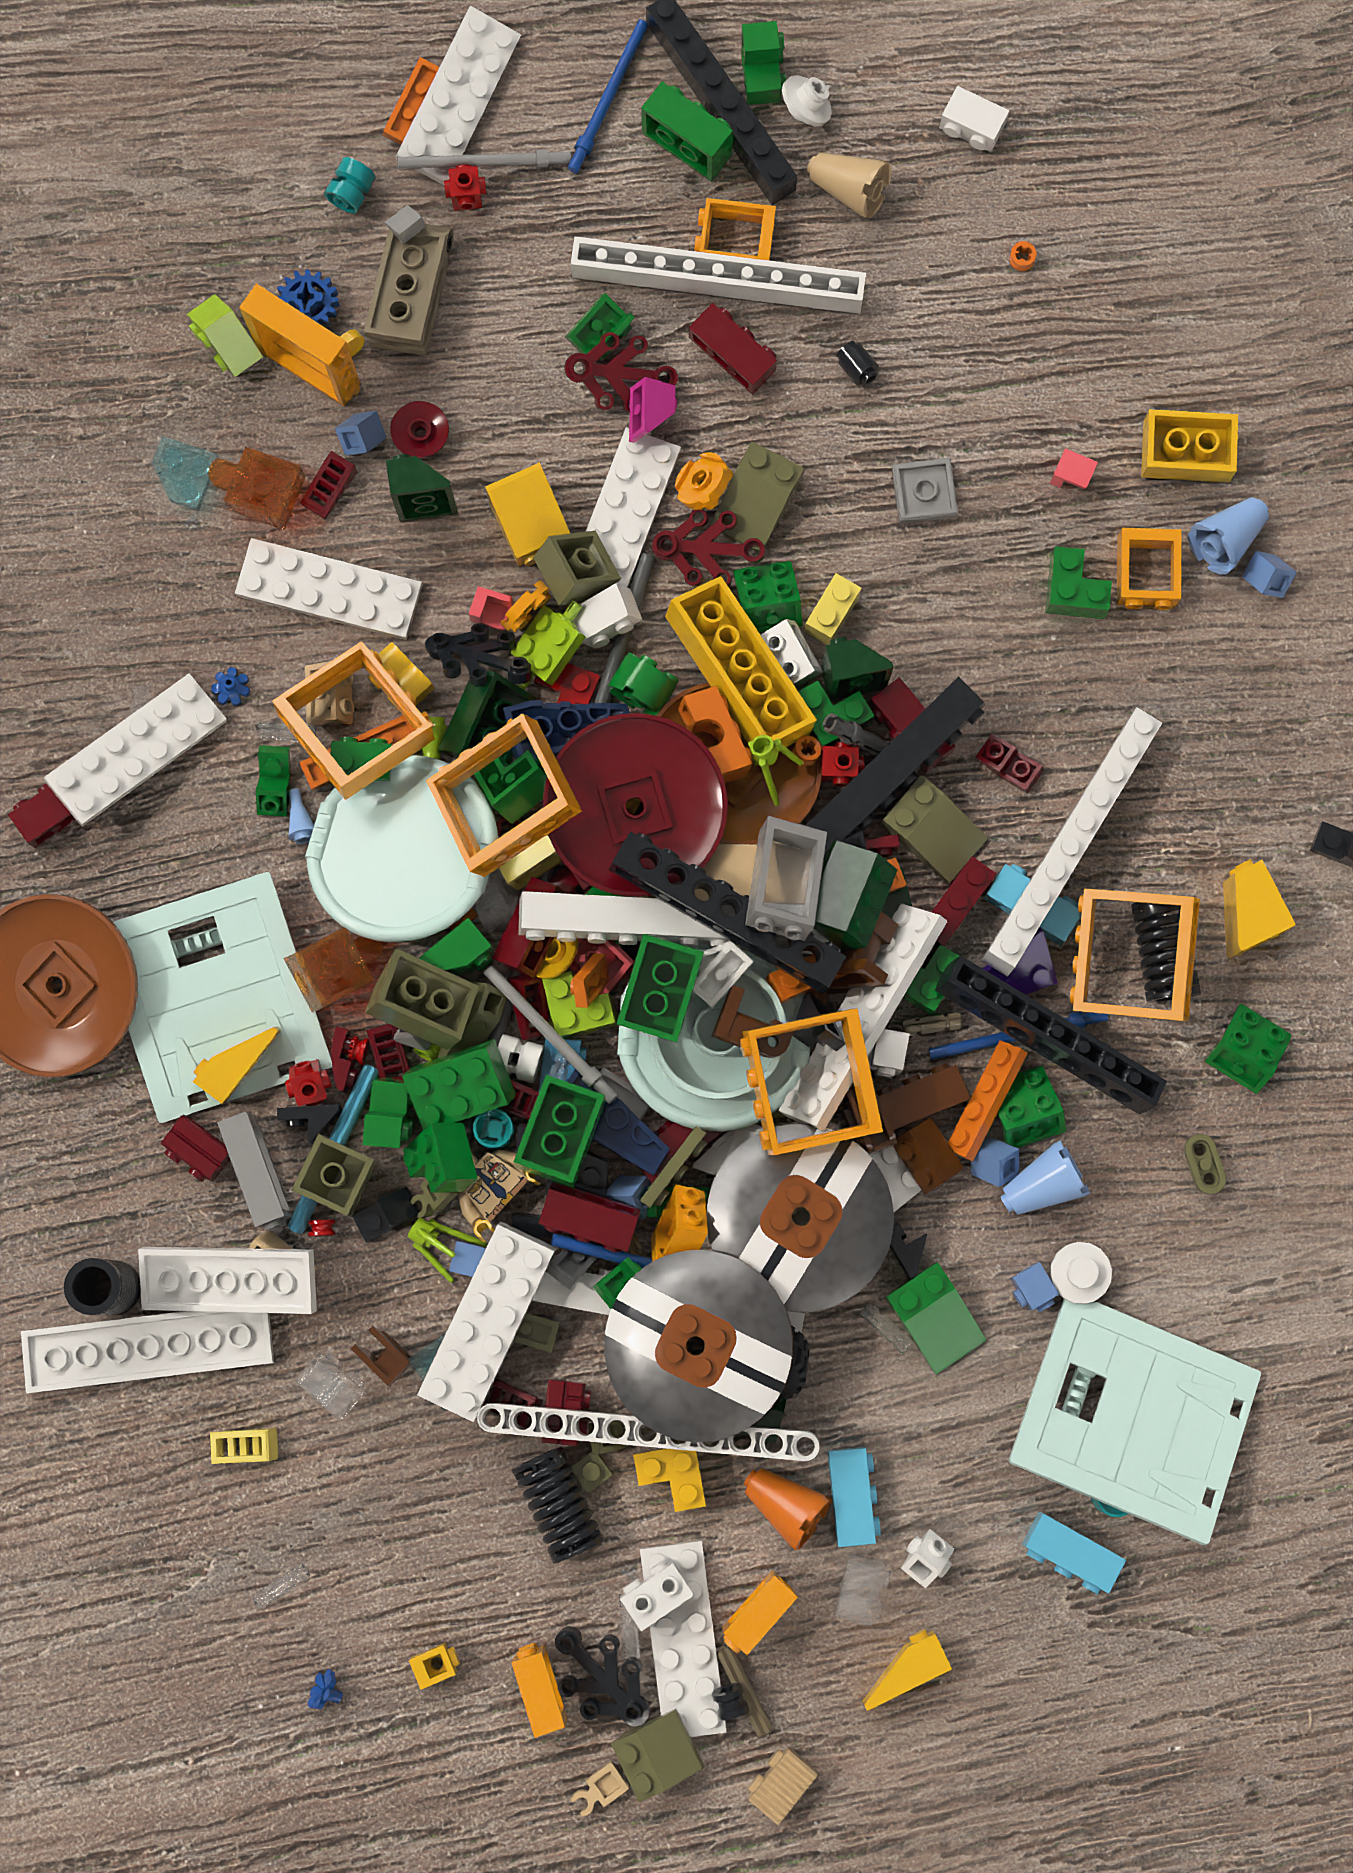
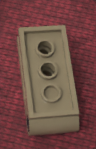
[363,224,454,356]

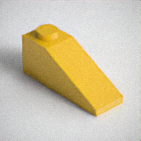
[193,1027,281,1104]
[862,1629,952,1711]

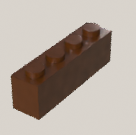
[842,1063,971,1145]

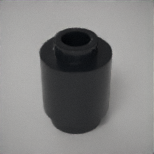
[836,341,879,385]

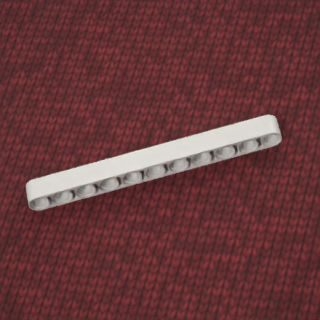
[477,1403,820,1461]

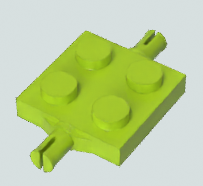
[511,600,586,690]

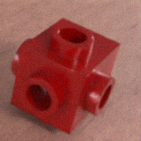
[444,164,487,211]
[821,742,864,787]
[285,1059,331,1107]

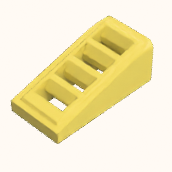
[210,1428,278,1464]

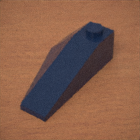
[503,700,630,760]

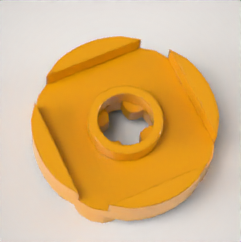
[675,452,733,510]
[500,580,552,632]

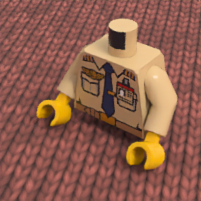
[457,1149,541,1242]

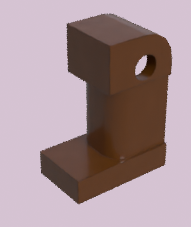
[836,911,898,988]
[711,985,794,1058]
[843,1075,897,1155]
[351,1326,412,1387]

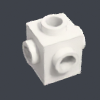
[901,1529,954,1588]

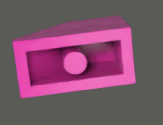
[629,377,677,443]

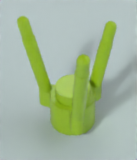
[748,735,803,806]
[407,1218,487,1283]

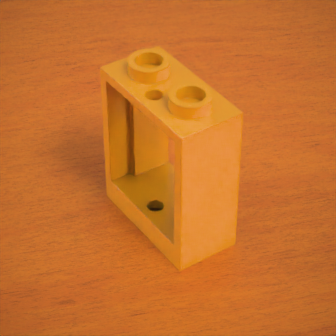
[694,198,776,261]
[1117,528,1182,610]
[651,1184,708,1262]
[722,1570,798,1655]
[511,1642,568,1738]

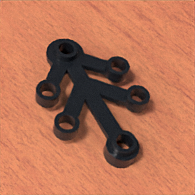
[425,623,532,687]
[555,1626,650,1726]

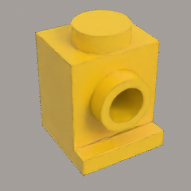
[409,1642,460,1690]

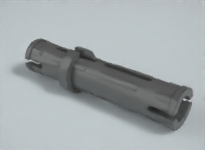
[823,713,891,756]

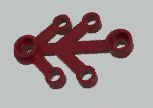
[564,332,678,413]
[652,509,766,587]

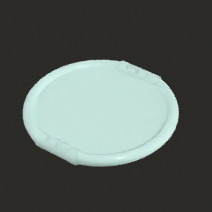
[305,755,499,942]
[617,943,810,1132]

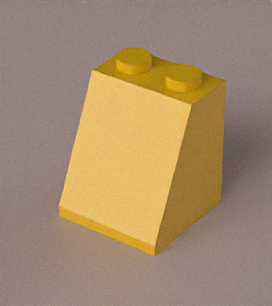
[485,462,570,567]
[1223,859,1296,959]

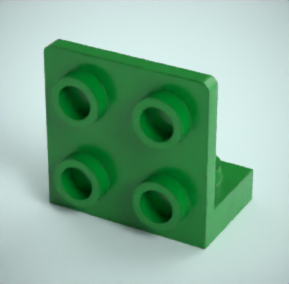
[733,561,803,633]
[1205,1004,1292,1094]
[997,1066,1066,1148]

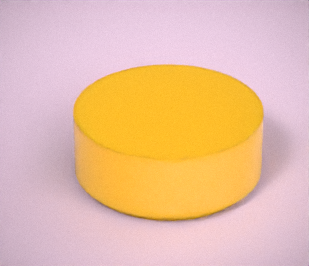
[340,329,365,357]

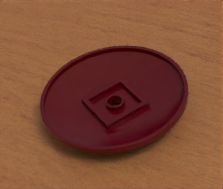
[543,713,728,897]

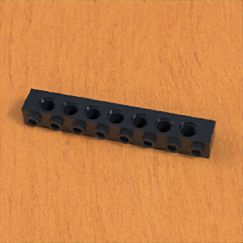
[609,831,846,994]
[934,955,1167,1115]

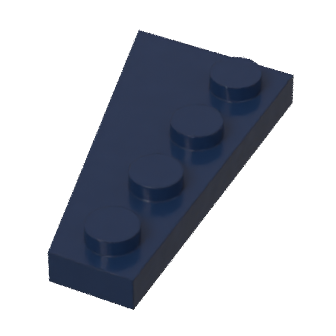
[567,1069,670,1177]

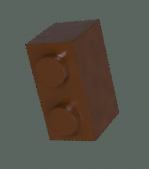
[894,1117,965,1195]

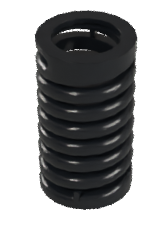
[1131,902,1201,1003]
[63,1258,141,1316]
[511,1446,604,1564]

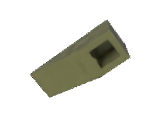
[438,979,507,1058]

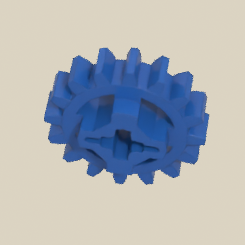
[277,269,340,327]

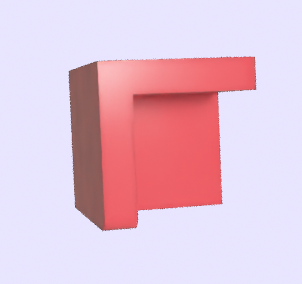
[1050,448,1098,489]
[469,586,514,631]

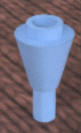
[288,788,314,844]

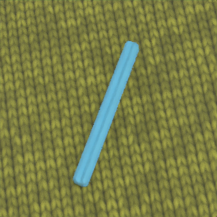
[288,1064,379,1234]

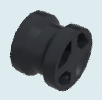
[712,1683,749,1720]

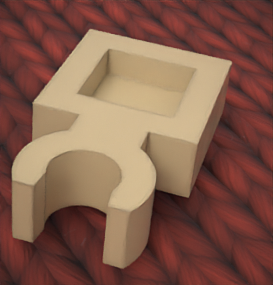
[571,1760,630,1816]

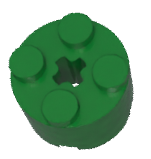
[607,653,679,716]

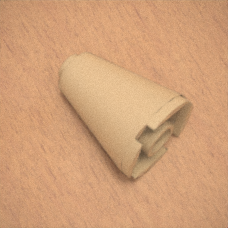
[807,152,892,218]

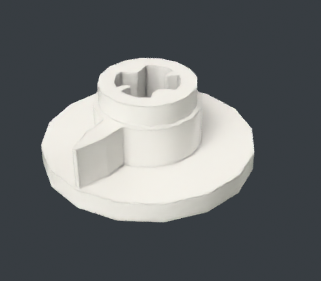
[782,75,832,127]
[1050,1242,1112,1304]

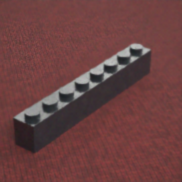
[646,0,797,205]
[806,676,985,851]

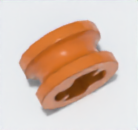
[1009,241,1037,271]
[792,736,822,766]

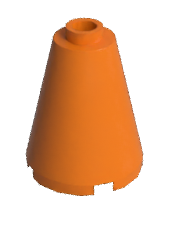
[743,1468,833,1550]

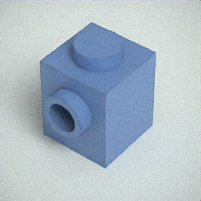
[1010,1262,1059,1312]

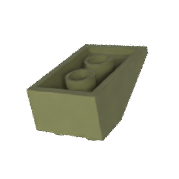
[710,441,804,553]
[880,775,988,884]

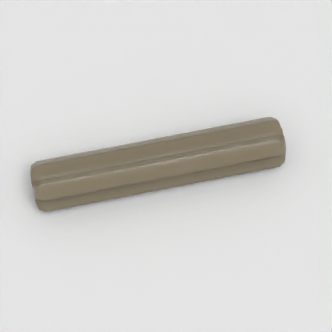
[718,1646,772,1737]

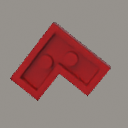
[534,663,600,704]

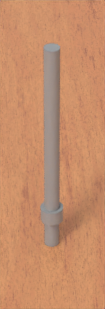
[397,149,571,169]
[484,966,618,1104]

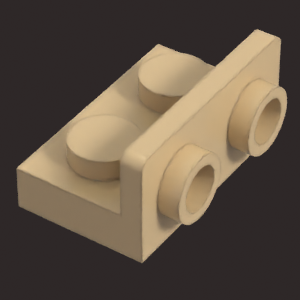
[305,661,354,726]

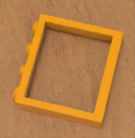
[239,283,361,406]
[272,641,435,800]
[426,713,582,877]
[1070,888,1200,1021]
[740,1008,883,1156]

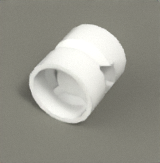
[498,1034,544,1083]

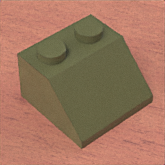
[533,530,621,606]
[292,1134,378,1217]
[611,1709,705,1802]

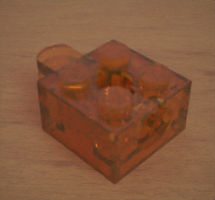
[208,446,306,530]
[283,927,383,1012]

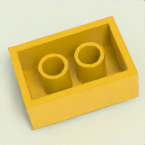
[1141,409,1238,483]

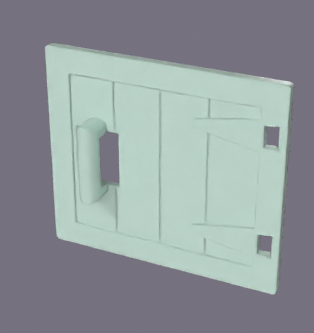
[113,872,332,1123]
[1008,1299,1261,1545]

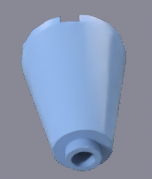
[1187,497,1269,575]
[1001,1140,1090,1215]

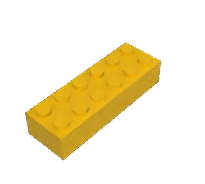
[665,576,817,747]

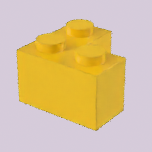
[633,1448,706,1512]

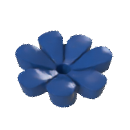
[211,667,250,706]
[307,1669,343,1710]

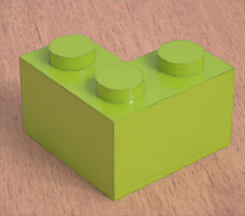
[186,294,263,377]
[542,971,618,1039]

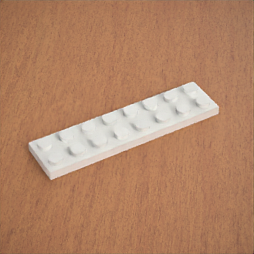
[778,904,947,1132]
[21,1311,274,1393]

